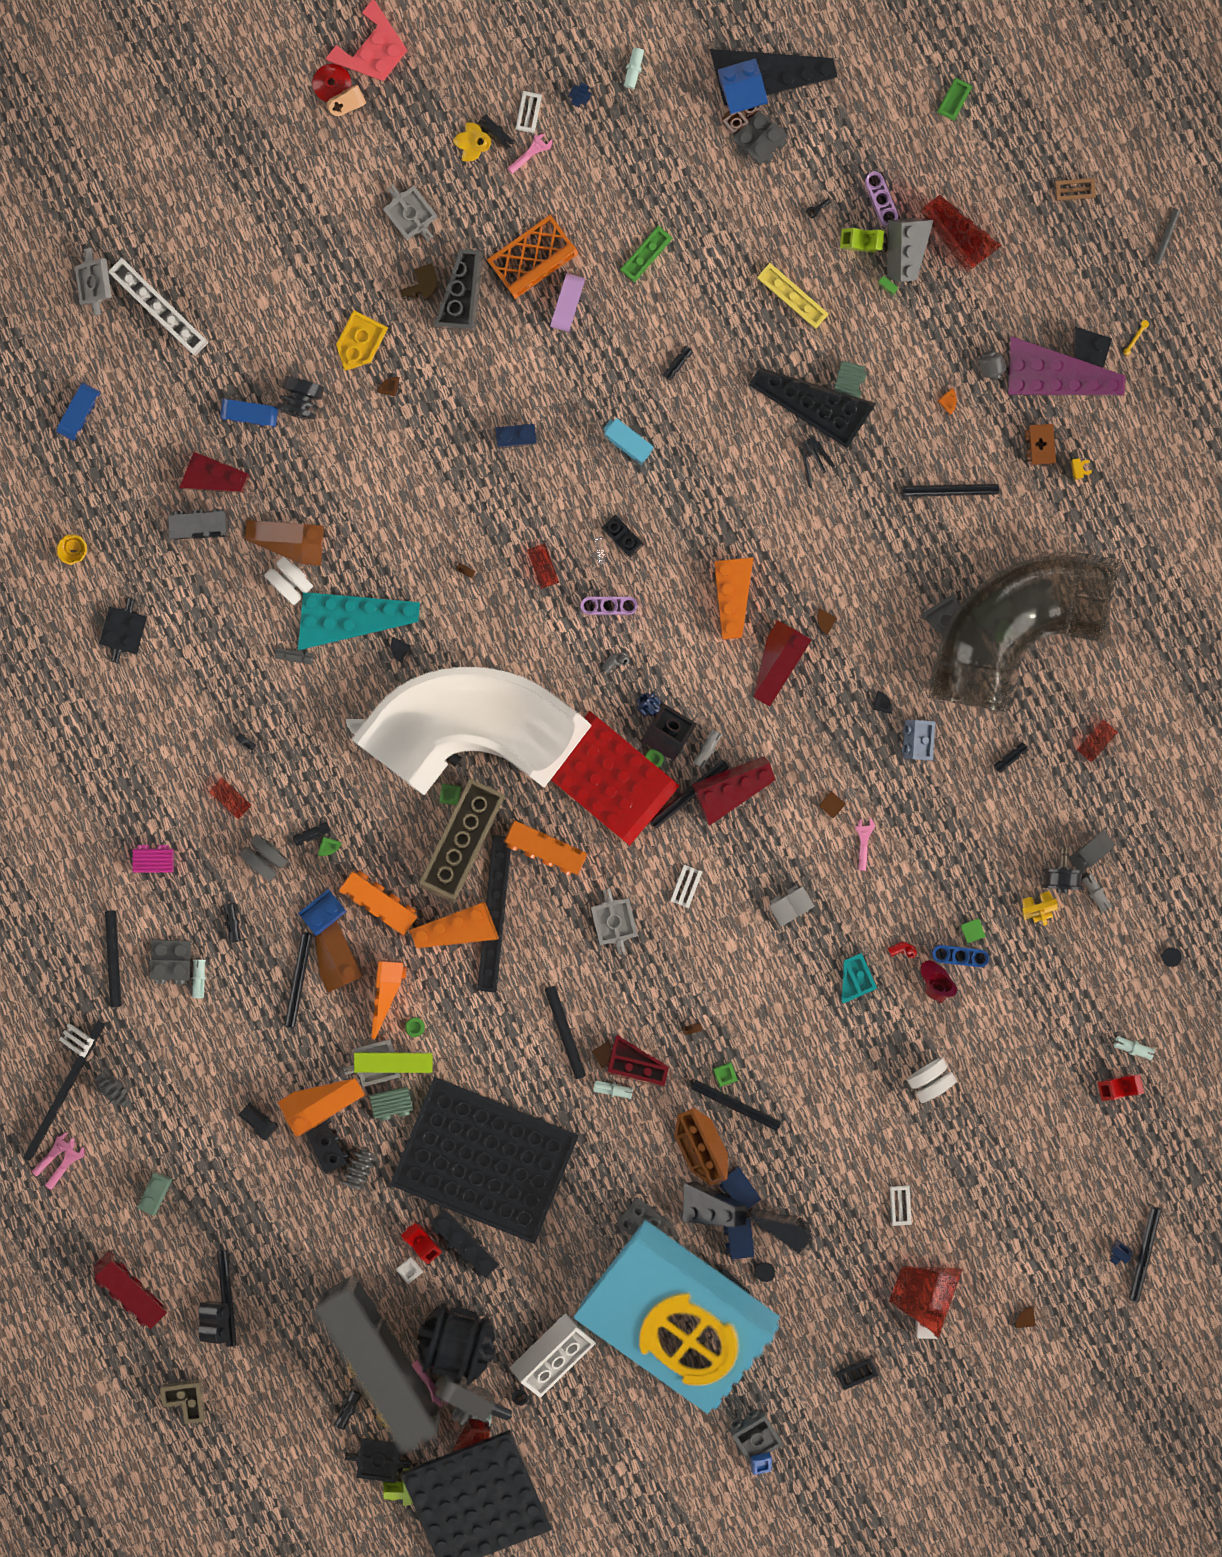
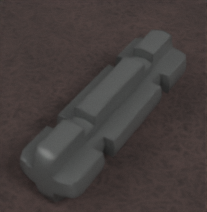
[275,648,314,665]

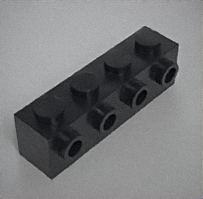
[306,1117,349,1174]
[430,1208,500,1278]

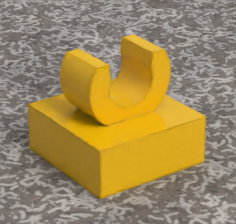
[1070,458,1092,480]

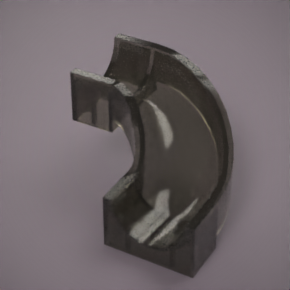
[928,552,1123,712]

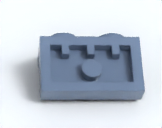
[902,720,935,761]

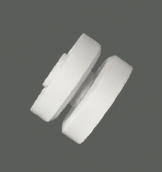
[264,556,313,605]
[906,1057,957,1103]

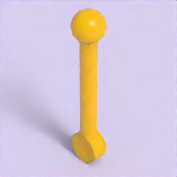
[1123,320,1149,356]

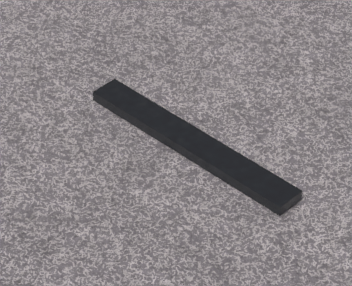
[477,835,511,993]
[23,1019,107,1161]

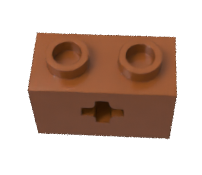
[1025,424,1056,466]

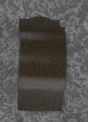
[400,263,437,301]

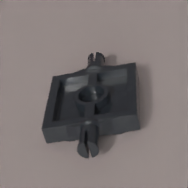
[99,597,147,664]
[345,1438,412,1483]

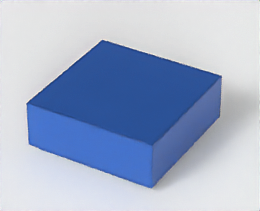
[751,1452,772,1475]

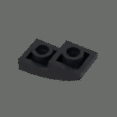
[602,515,644,558]

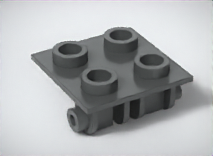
[616,1197,668,1236]

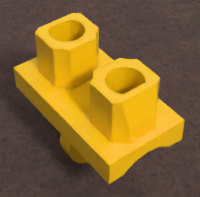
[1022,891,1058,926]

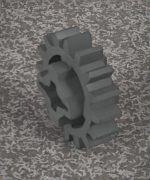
[95,1072,132,1108]

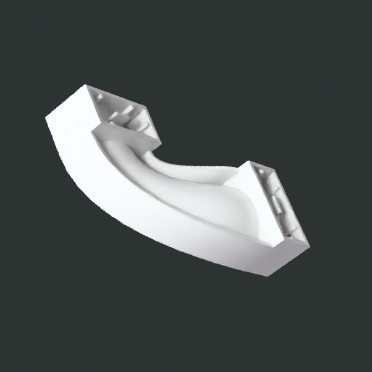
[352,667,592,795]

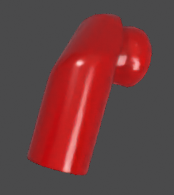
[887,941,917,959]

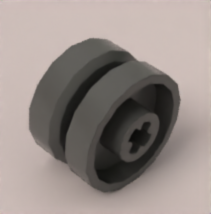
[238,833,289,882]

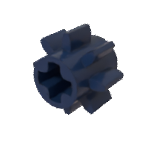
[568,82,592,108]
[636,692,661,717]

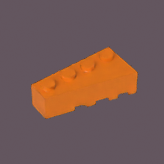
[714,557,754,640]
[410,902,499,949]

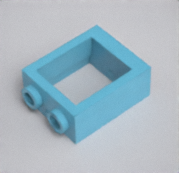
[604,418,654,465]

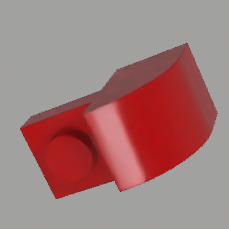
[1097,1074,1144,1101]
[400,1223,442,1264]

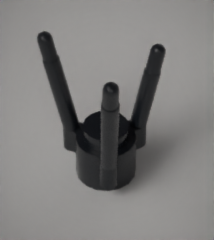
[800,437,835,488]

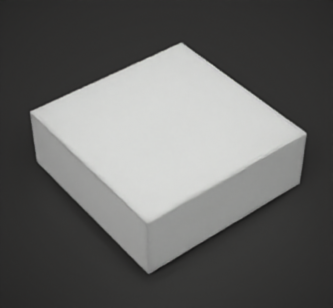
[396,1257,423,1284]

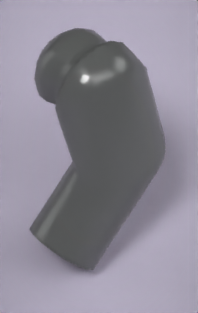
[601,653,630,674]

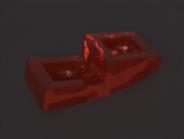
[527,543,559,589]
[1077,719,1118,762]
[209,777,252,819]

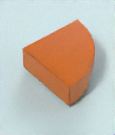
[938,388,957,415]

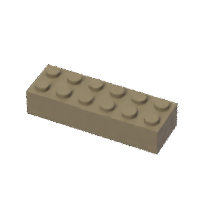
[419,779,505,903]

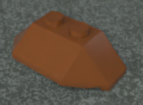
[674,1108,728,1186]

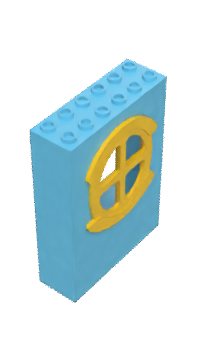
[573,1220,780,1414]

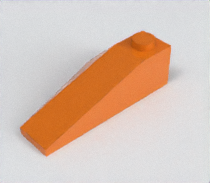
[371,960,407,1039]

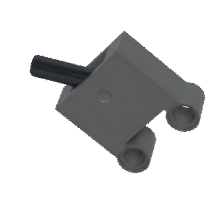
[434,1375,512,1425]

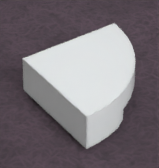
[346,719,366,735]

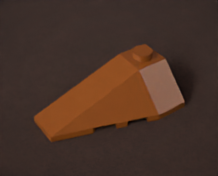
[245,520,324,566]
[315,920,363,993]

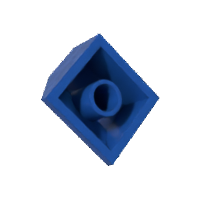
[718,58,768,114]

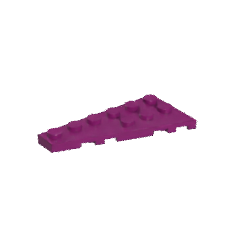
[1008,336,1125,396]

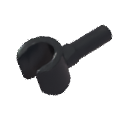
[806,198,831,219]

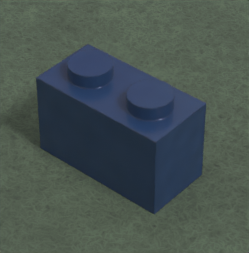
[496,424,537,449]
[719,1166,761,1210]
[723,1216,755,1260]

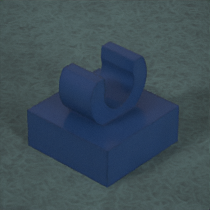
[1109,1239,1133,1265]

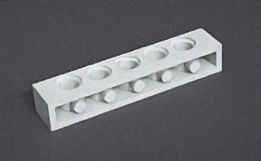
[108,258,209,356]

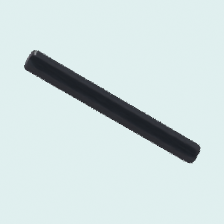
[902,484,999,497]
[650,760,729,828]
[105,910,122,1007]
[285,932,312,1028]
[545,986,586,1079]
[691,1080,781,1131]
[1129,1206,1161,1302]
[217,1250,237,1347]

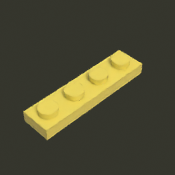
[757,263,829,329]

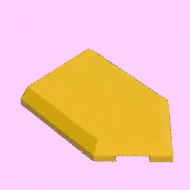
[336,310,388,371]

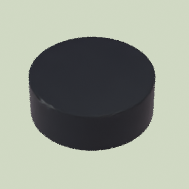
[1161,947,1182,967]
[756,1262,775,1282]

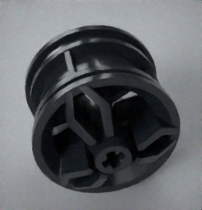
[416,1300,496,1386]

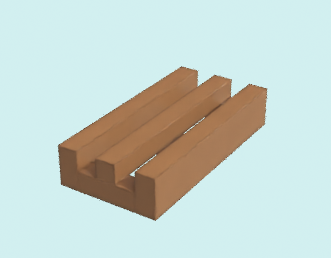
[1055,178,1096,201]

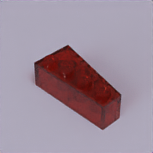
[920,195,1002,273]

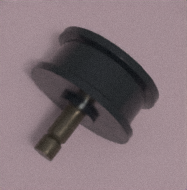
[1041,847,1085,893]

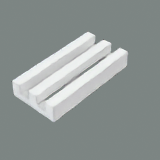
[515,91,542,134]
[671,865,702,908]
[59,1023,94,1057]
[890,1185,912,1226]

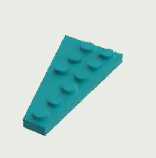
[298,592,420,651]

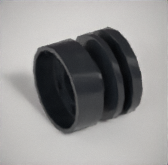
[276,376,325,420]

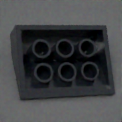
[749,1208,813,1256]

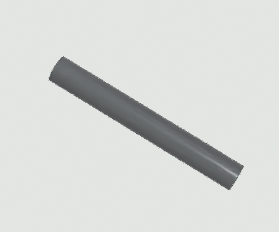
[1153,208,1181,266]

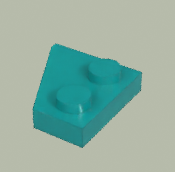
[842,953,878,1004]

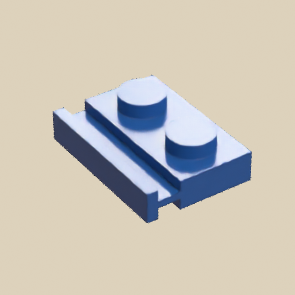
[298,889,347,936]

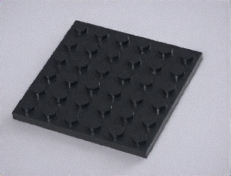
[400,1429,552,1557]

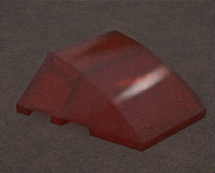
[889,1266,963,1339]

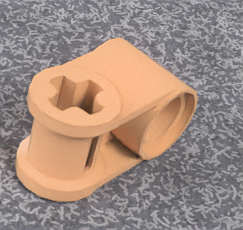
[327,85,366,116]

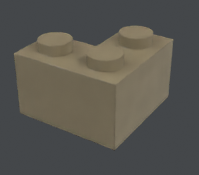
[160,1379,206,1424]

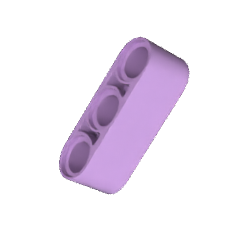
[865,172,898,228]
[550,273,586,332]
[581,597,637,615]

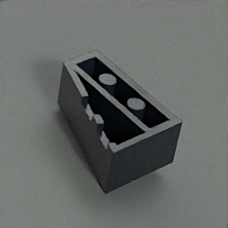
[1073,327,1113,396]

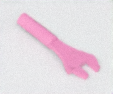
[507,133,552,174]
[855,818,875,871]
[32,1133,74,1176]
[45,1143,84,1190]
[411,1360,449,1407]

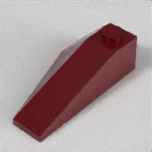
[753,620,812,707]

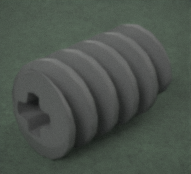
[340,1146,377,1190]

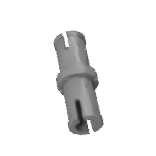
[693,729,723,769]
[1082,873,1112,913]

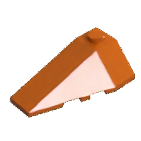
[278,1078,365,1137]

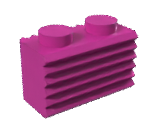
[133,845,174,873]

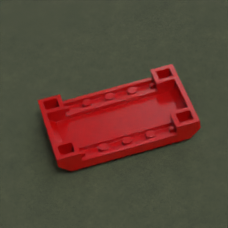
[551,711,680,846]

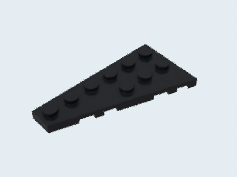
[710,49,838,107]
[749,368,877,448]

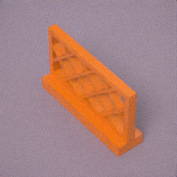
[487,214,578,299]

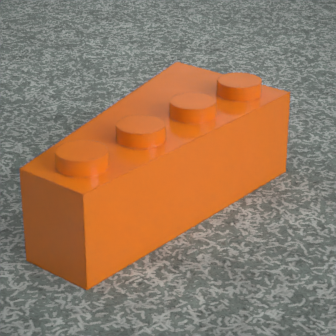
[504,820,588,875]
[339,870,418,935]

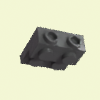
[732,111,788,166]
[150,940,191,984]
[729,1409,784,1464]

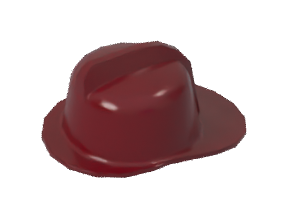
[920,960,957,1004]

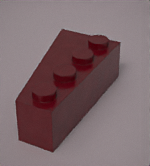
[692,756,776,826]
[93,1250,167,1329]

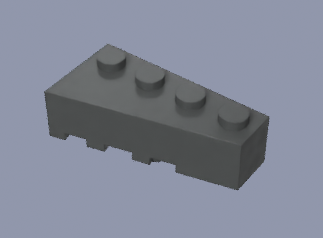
[433,249,483,332]

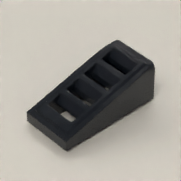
[836,1355,880,1390]

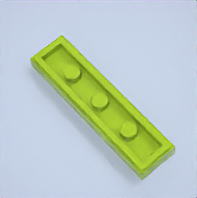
[354,1052,433,1073]

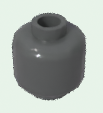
[978,350,1006,380]

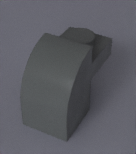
[1068,829,1116,870]

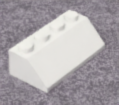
[510,1313,596,1398]

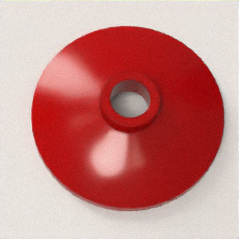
[312,64,351,103]

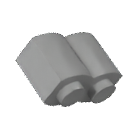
[768,885,815,926]

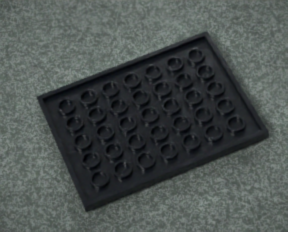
[390,1076,579,1244]

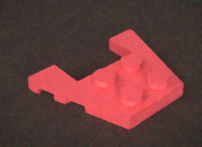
[325,0,407,81]

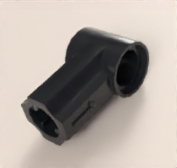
[238,1102,279,1141]

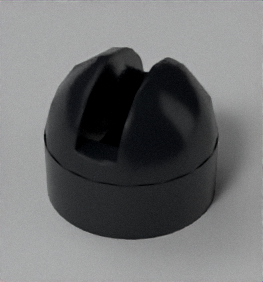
[512,1390,528,1406]

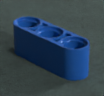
[56,382,101,441]
[220,399,278,427]
[931,945,989,967]

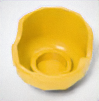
[57,534,87,565]

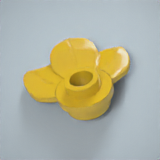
[453,123,491,162]

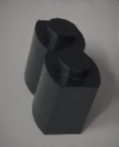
[198,1301,230,1344]

